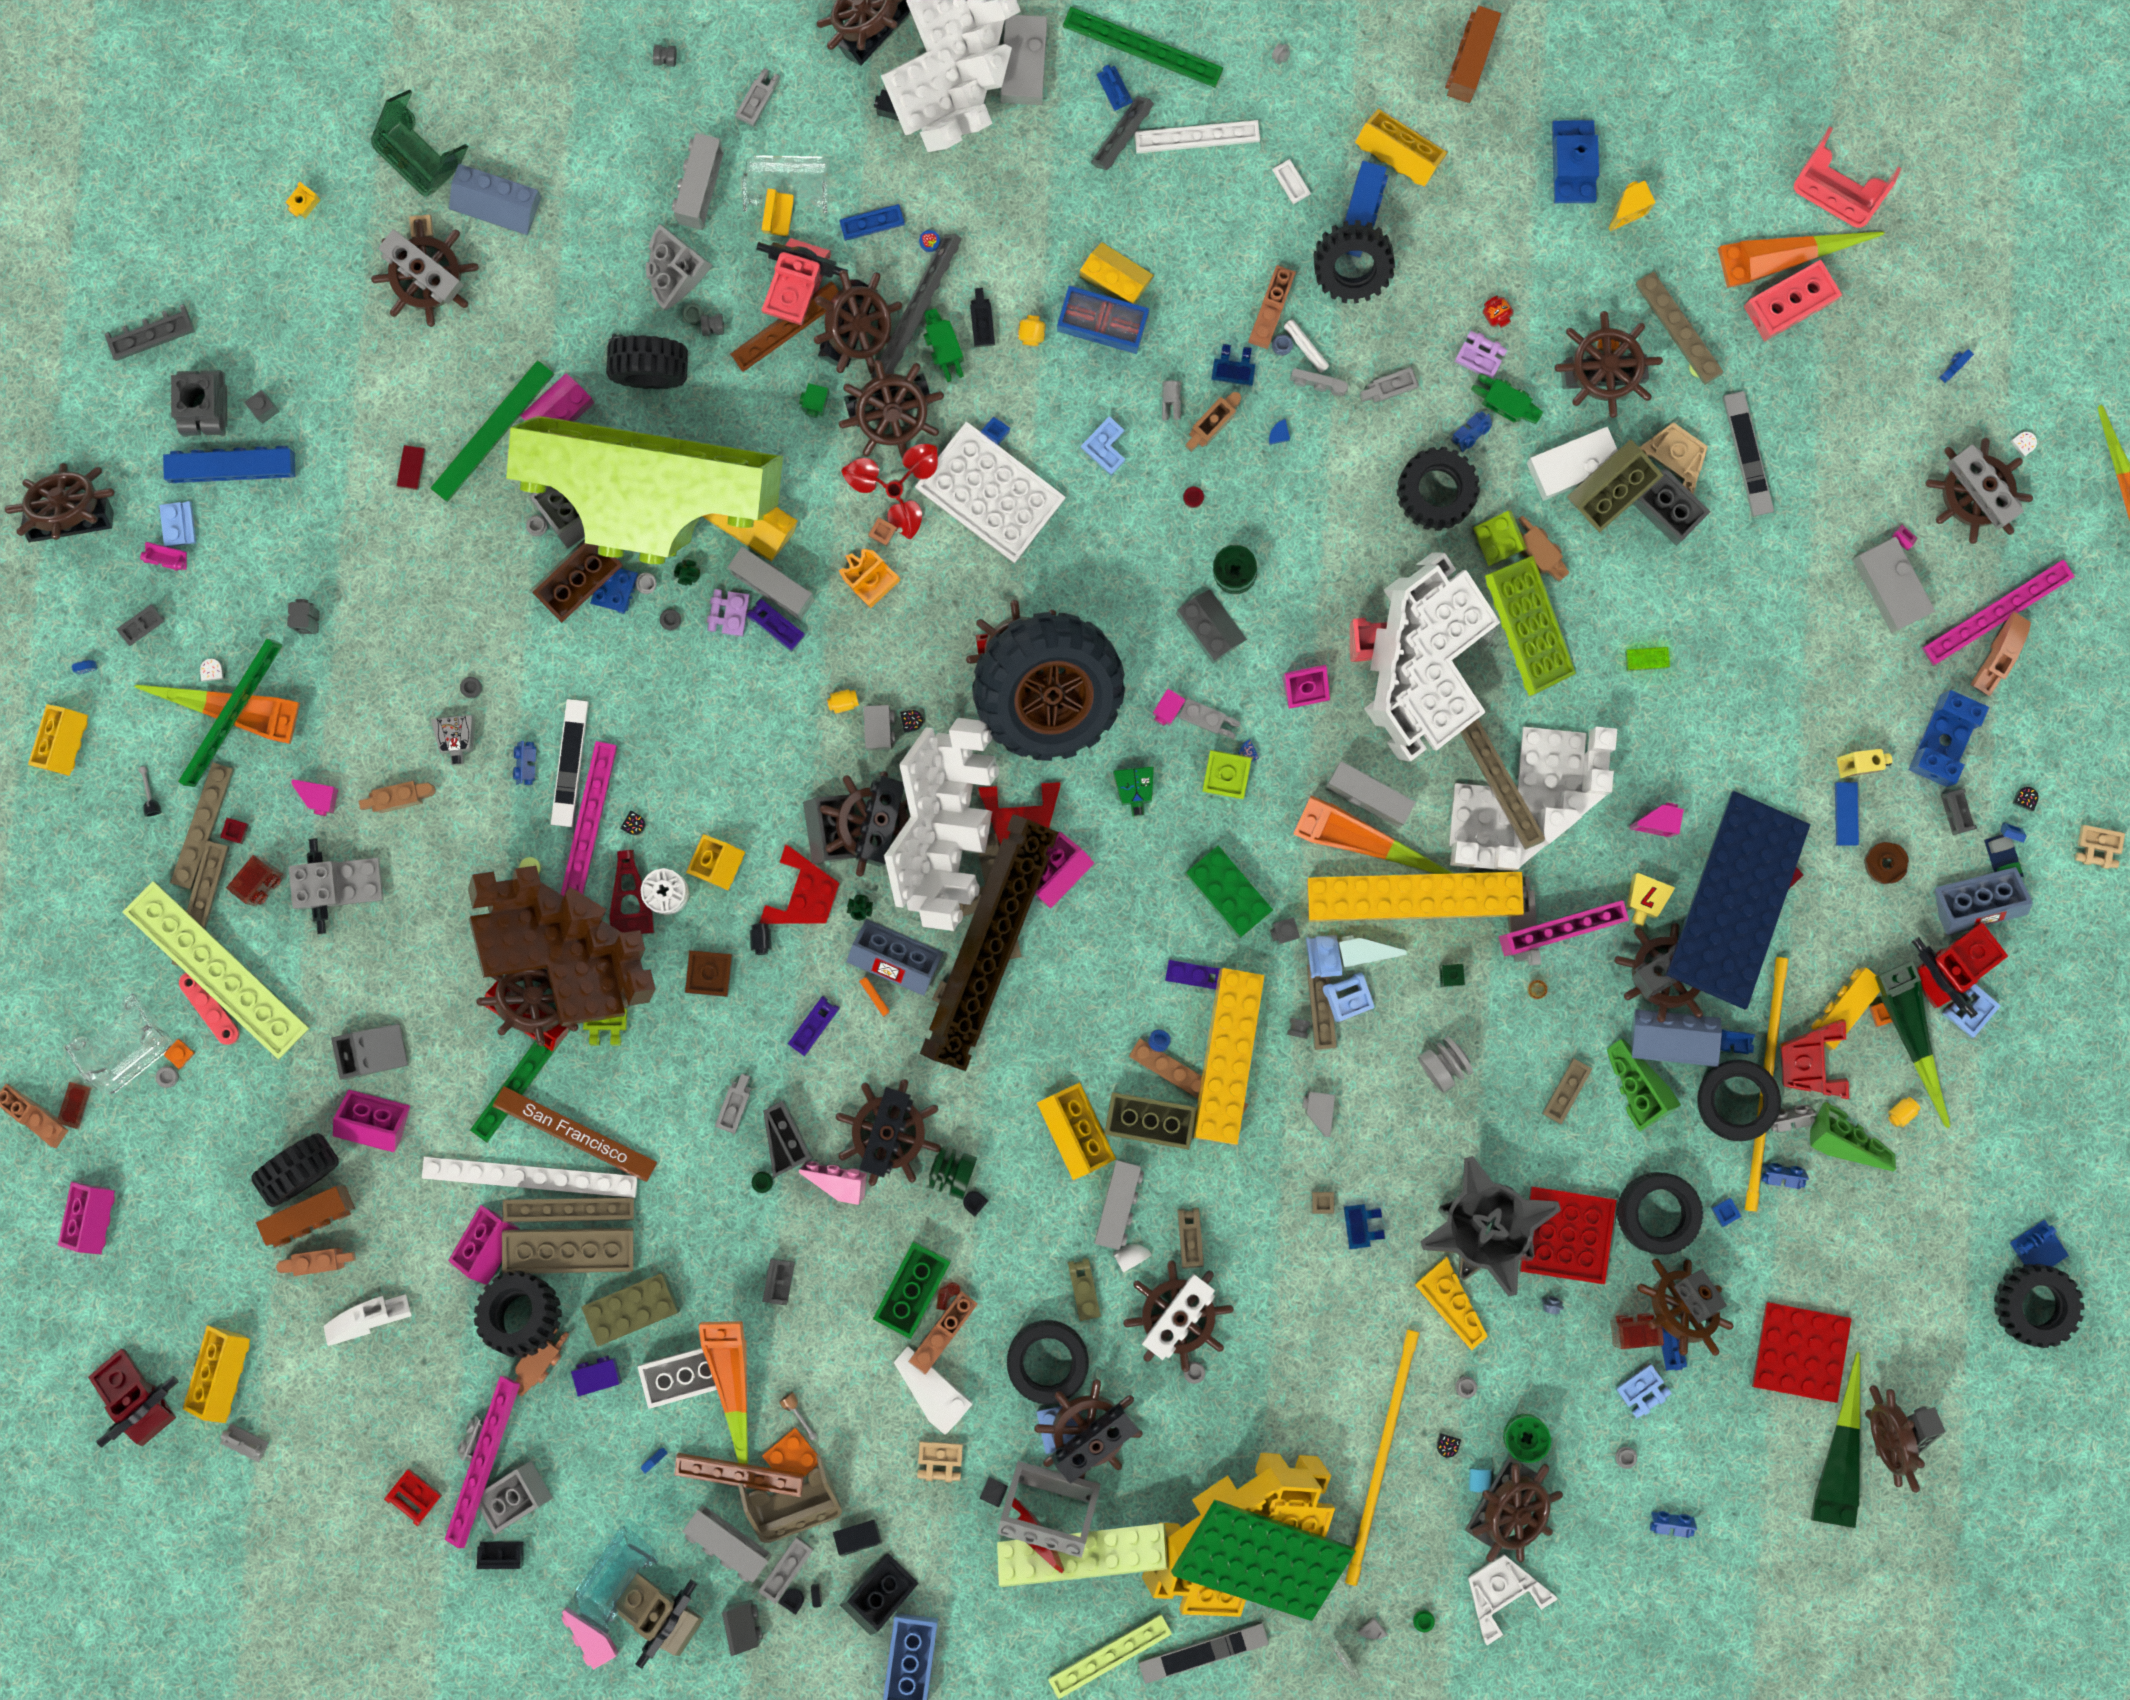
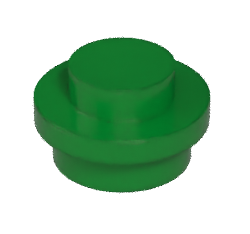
[1413,1610,1435,1633]

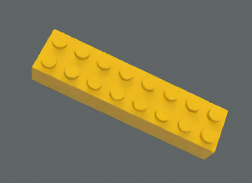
[1192,968,1265,1145]

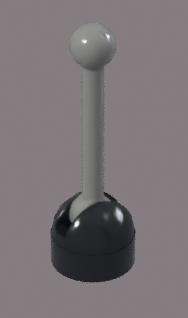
[139,766,162,817]

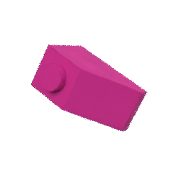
[1152,688,1185,726]
[291,779,338,816]

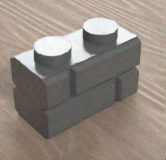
[287,599,320,634]

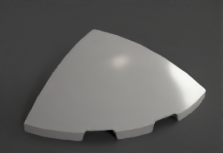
[646,224,713,310]

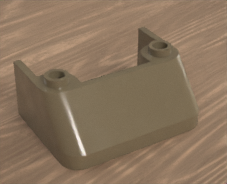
[738,1454,842,1543]

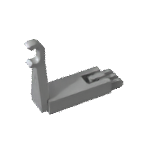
[1508,876,1541,965]

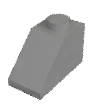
[1302,1092,1335,1138]

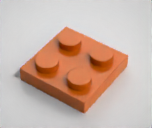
[762,1427,818,1476]

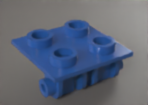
[590,568,638,614]
[2010,1220,2069,1267]

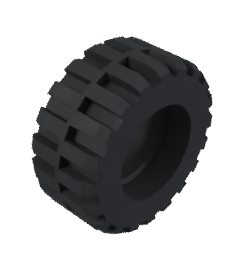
[606,335,688,389]
[1397,447,1480,531]
[251,1133,339,1207]
[1994,1263,2085,1348]
[474,1271,562,1358]

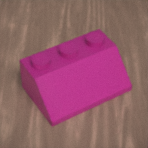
[520,373,595,422]
[1035,832,1094,909]
[333,1089,410,1153]
[58,1182,115,1255]
[448,1205,520,1285]

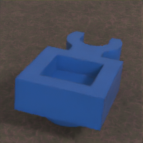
[1939,349,1974,383]

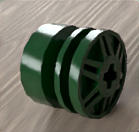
[1213,545,1257,594]
[928,1146,978,1200]

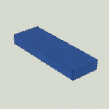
[839,204,905,241]
[1835,782,1859,846]

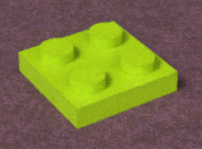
[1473,510,1527,566]
[1202,749,1252,799]

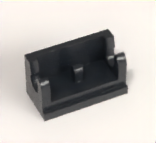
[833,1520,883,1557]
[476,1542,524,1569]

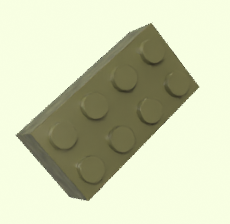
[1567,439,1664,533]
[1104,1092,1197,1150]
[581,1272,680,1347]

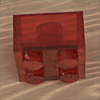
[226,855,283,907]
[1610,1313,1664,1349]

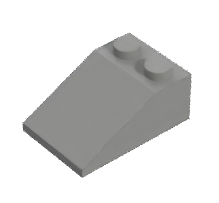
[479,1461,553,1535]

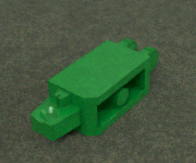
[923,308,964,383]
[1471,374,1543,424]

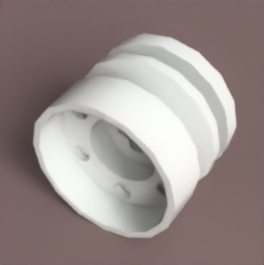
[641,868,690,915]

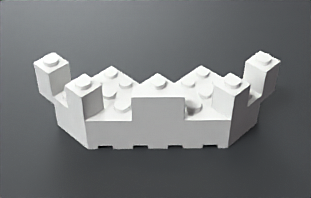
[881,0,1021,152]
[1364,553,1500,762]
[884,718,999,931]
[1449,727,1617,872]

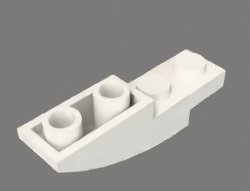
[323,1294,412,1346]

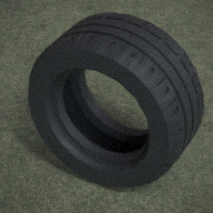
[1697,1060,1781,1141]
[1617,1172,1703,1255]
[1007,1320,1089,1405]

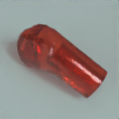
[936,1282,960,1310]

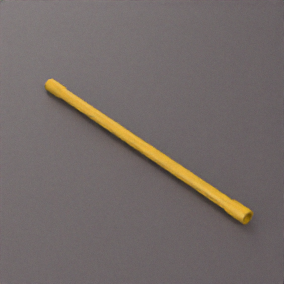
[1744,957,1789,1212]
[1345,1329,1420,1586]

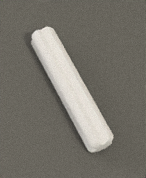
[1284,319,1329,373]

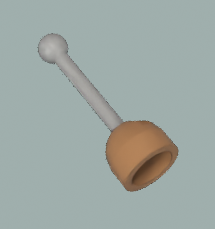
[779,1392,817,1440]

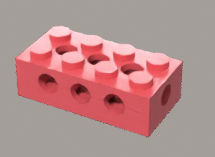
[1743,260,1842,342]

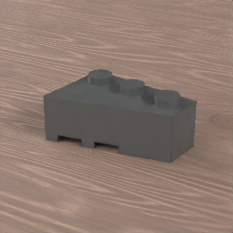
[763,1101,813,1178]

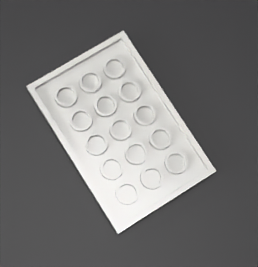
[915,422,1066,564]

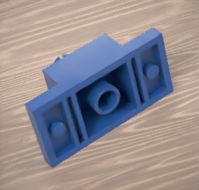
[1552,120,1599,204]

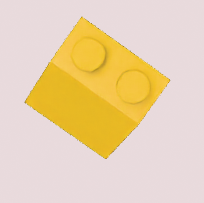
[1609,180,1656,232]
[686,834,745,890]

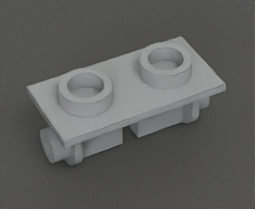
[1771,1105,1816,1133]
[457,1415,485,1462]
[220,1424,269,1463]

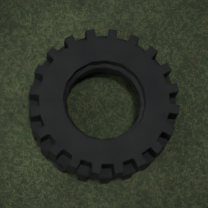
[1313,220,1395,304]

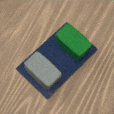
[1984,834,2024,877]

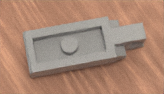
[1359,367,1419,403]
[715,1073,751,1134]

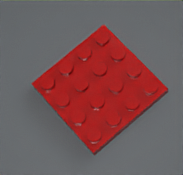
[1519,1186,1617,1285]
[1752,1302,1852,1403]

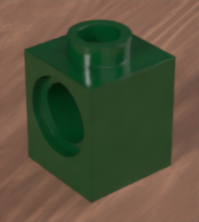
[1439,964,1465,987]

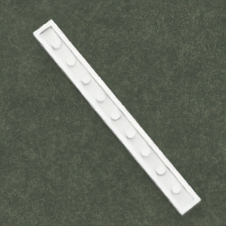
[422,1157,638,1198]

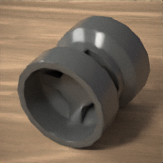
[653,44,677,67]
[701,314,724,336]

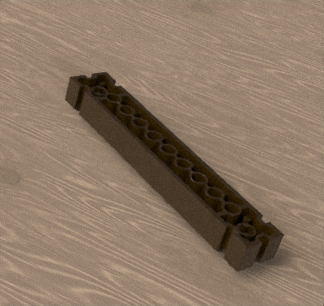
[919,814,1059,1071]

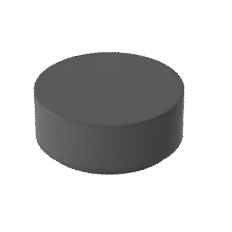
[660,609,681,631]
[460,677,482,699]

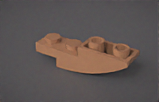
[1248,265,1296,350]
[1970,612,2031,696]
[0,1084,69,1149]
[908,1291,978,1375]

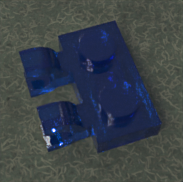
[1211,344,1256,386]
[1343,1204,1385,1250]

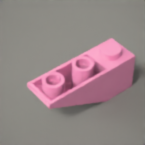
[799,1161,867,1205]
[561,1607,619,1670]

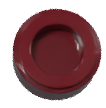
[1183,486,1204,508]

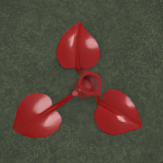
[841,444,938,539]

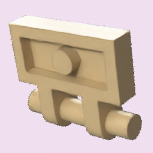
[2075,825,2125,869]
[917,1441,963,1483]

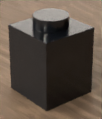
[874,89,899,121]

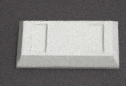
[1272,159,1311,204]

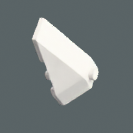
[894,1346,973,1435]

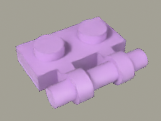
[1454,330,1508,379]
[707,589,750,637]

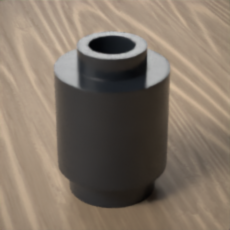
[749,924,772,955]

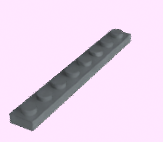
[871,234,962,379]

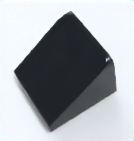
[980,1477,1008,1508]

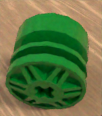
[1503,1413,1551,1463]

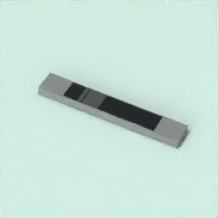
[1722,391,1774,517]
[1138,1622,1269,1684]

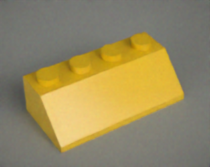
[1355,109,1448,187]
[702,507,798,562]
[1037,1082,1116,1180]
[183,1325,250,1423]

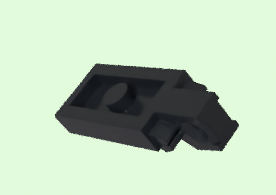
[970,288,995,348]

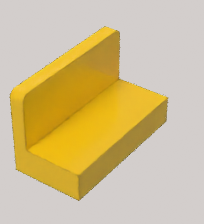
[761,188,794,237]

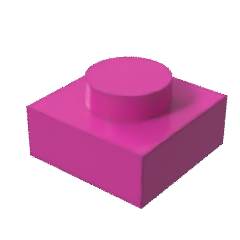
[1892,524,1918,551]

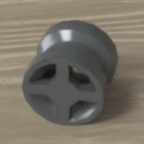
[1287,1018,1311,1039]

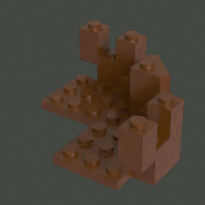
[468,866,656,1026]

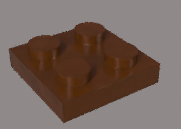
[685,950,732,997]

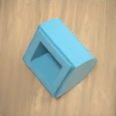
[1469,1468,1492,1492]

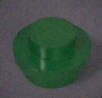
[751,1172,773,1193]

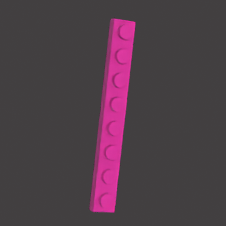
[1922,559,2075,666]
[561,741,618,896]
[444,1376,520,1548]

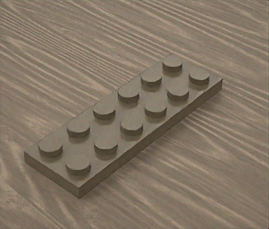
[502,1228,633,1274]

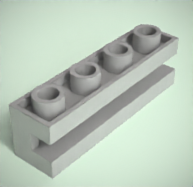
[1094,1160,1144,1250]

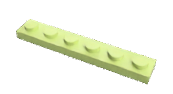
[1048,1614,1172,1699]

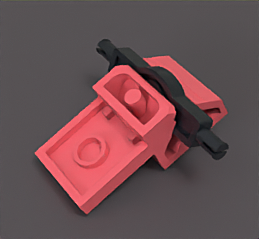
[756,238,848,325]

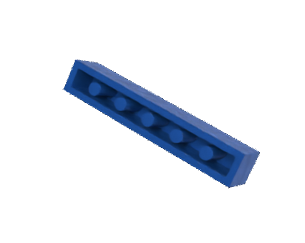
[163,446,296,483]

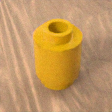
[827,689,859,714]
[1888,1097,1921,1128]

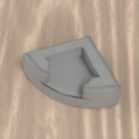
[1357,1617,1388,1639]

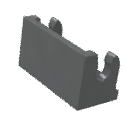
[116,604,165,646]
[1941,788,1977,835]
[762,1258,795,1305]

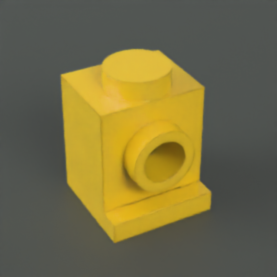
[285,182,320,219]

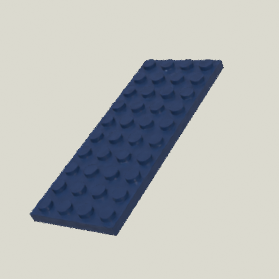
[1666,791,1811,1010]

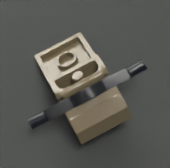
[606,1568,704,1669]

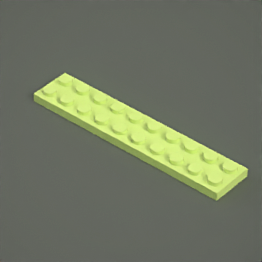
[123,881,310,1060]

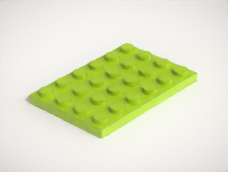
[1485,556,1576,696]

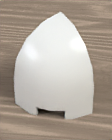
[1113,1244,1152,1272]

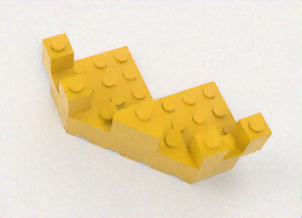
[1142,1453,1335,1617]

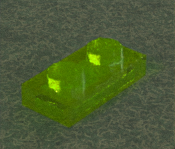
[1625,647,1670,671]

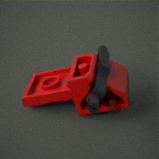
[1912,922,2008,1019]

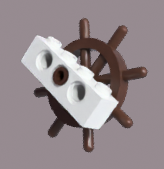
[1123,1260,1234,1372]

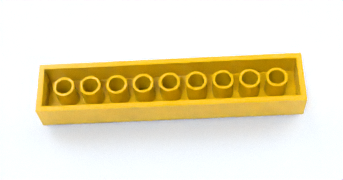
[1307,872,1524,922]

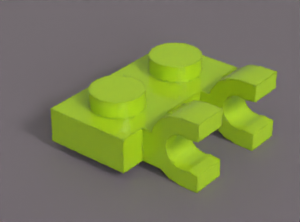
[583,1008,628,1046]

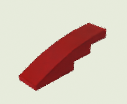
[1012,1497,1064,1573]

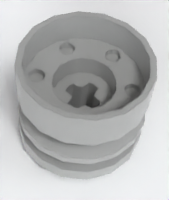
[1418,1036,1473,1093]

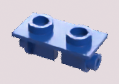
[1096,65,1133,111]
[1451,411,1492,453]
[513,741,536,785]
[1720,1029,1755,1055]
[1761,1163,1809,1189]
[1658,1327,1687,1371]
[1650,1511,1697,1538]

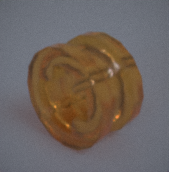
[1527,980,1547,999]

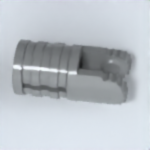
[1162,381,1181,421]

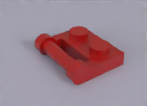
[384,1469,442,1527]

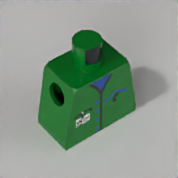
[1113,766,1154,817]

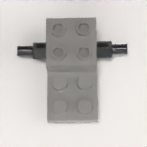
[289,838,384,934]

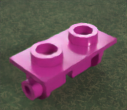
[140,542,187,571]

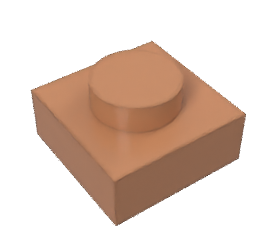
[868,517,897,547]

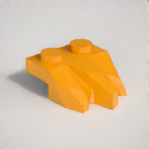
[838,549,901,609]

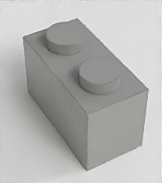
[863,705,895,751]

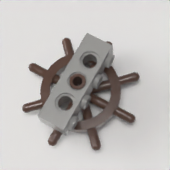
[371,219,479,327]
[1925,438,2033,544]

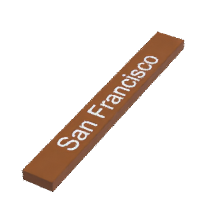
[493,1086,657,1182]

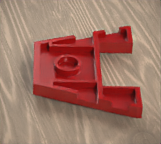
[978,782,1061,846]
[759,844,840,924]
[1780,1019,1849,1099]

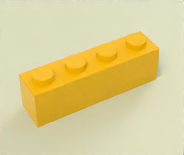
[1810,967,1880,1050]

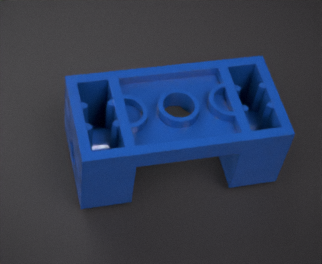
[1908,690,1989,787]

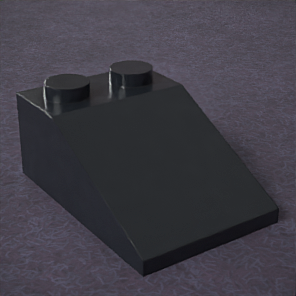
[839,1553,919,1635]

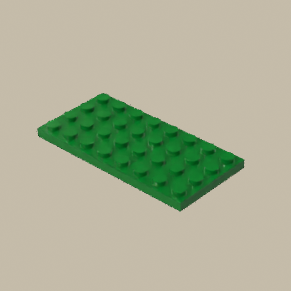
[1171,1500,1356,1621]

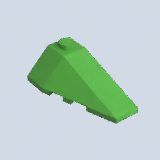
[1607,1038,1681,1132]
[1810,1101,1896,1172]

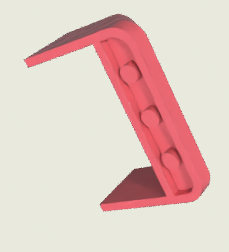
[1794,126,1902,228]
[1350,618,1387,662]

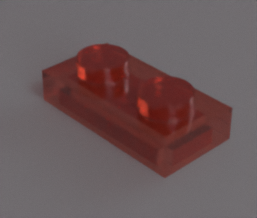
[58,1082,92,1129]

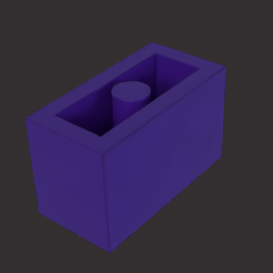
[571,1355,622,1397]

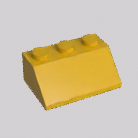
[1079,242,1154,304]
[28,704,88,776]

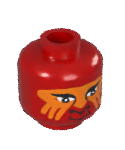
[1483,295,1514,328]

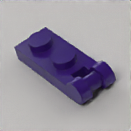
[746,599,805,652]
[1165,960,1220,990]
[787,996,840,1056]

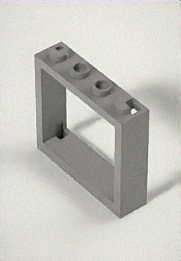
[997,1461,1101,1558]

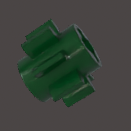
[674,559,700,586]
[847,894,873,921]

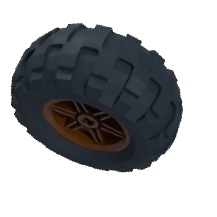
[972,612,1125,761]

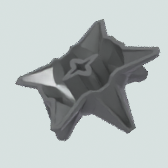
[1420,1156,1561,1297]

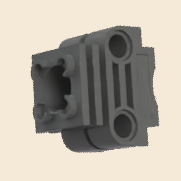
[171,370,227,437]

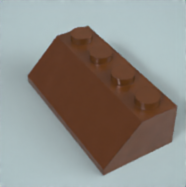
[530,539,623,623]

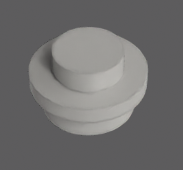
[1272,43,1290,64]
[526,515,548,536]
[635,573,656,594]
[1455,1376,1477,1398]
[1615,1447,1637,1469]

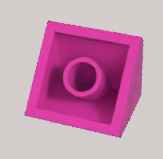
[1282,665,1330,709]

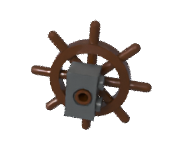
[1637,1258,1734,1356]

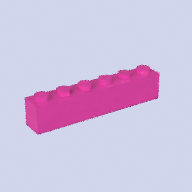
[1498,900,1629,957]

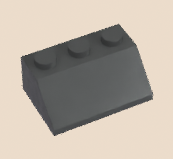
[1632,468,1711,546]
[1176,589,1247,664]
[803,794,859,864]

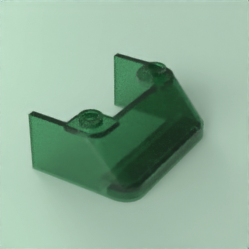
[371,89,469,197]

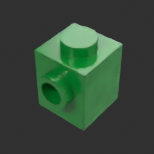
[799,383,830,418]

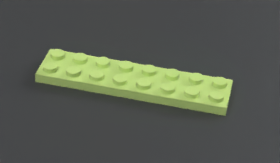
[997,1523,1168,1587]

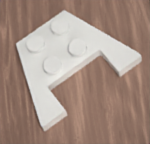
[1467,1554,1557,1645]

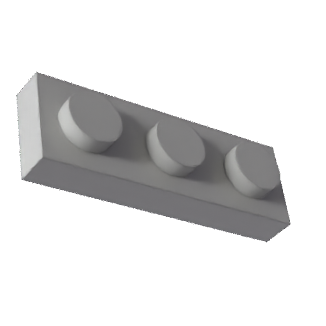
[758,1536,814,1604]

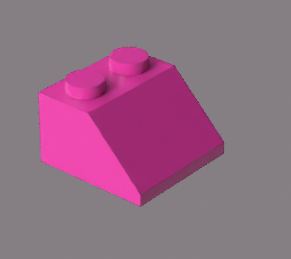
[1629,802,1684,838]

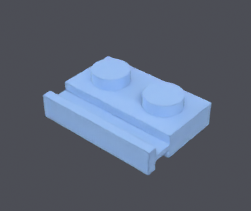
[159,501,196,547]
[1306,935,1342,978]

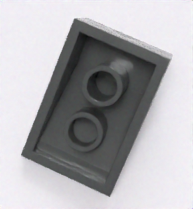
[529,486,585,549]

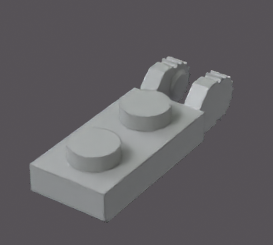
[735,68,780,127]
[1290,368,1349,397]
[1179,698,1240,739]

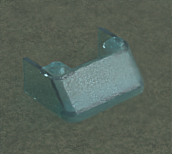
[574,1525,659,1634]

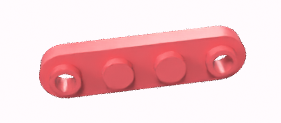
[179,973,240,1045]

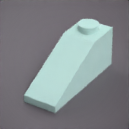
[1338,935,1407,968]

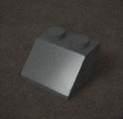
[722,1600,763,1656]

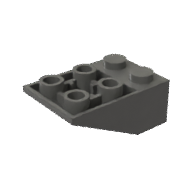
[331,1024,409,1080]

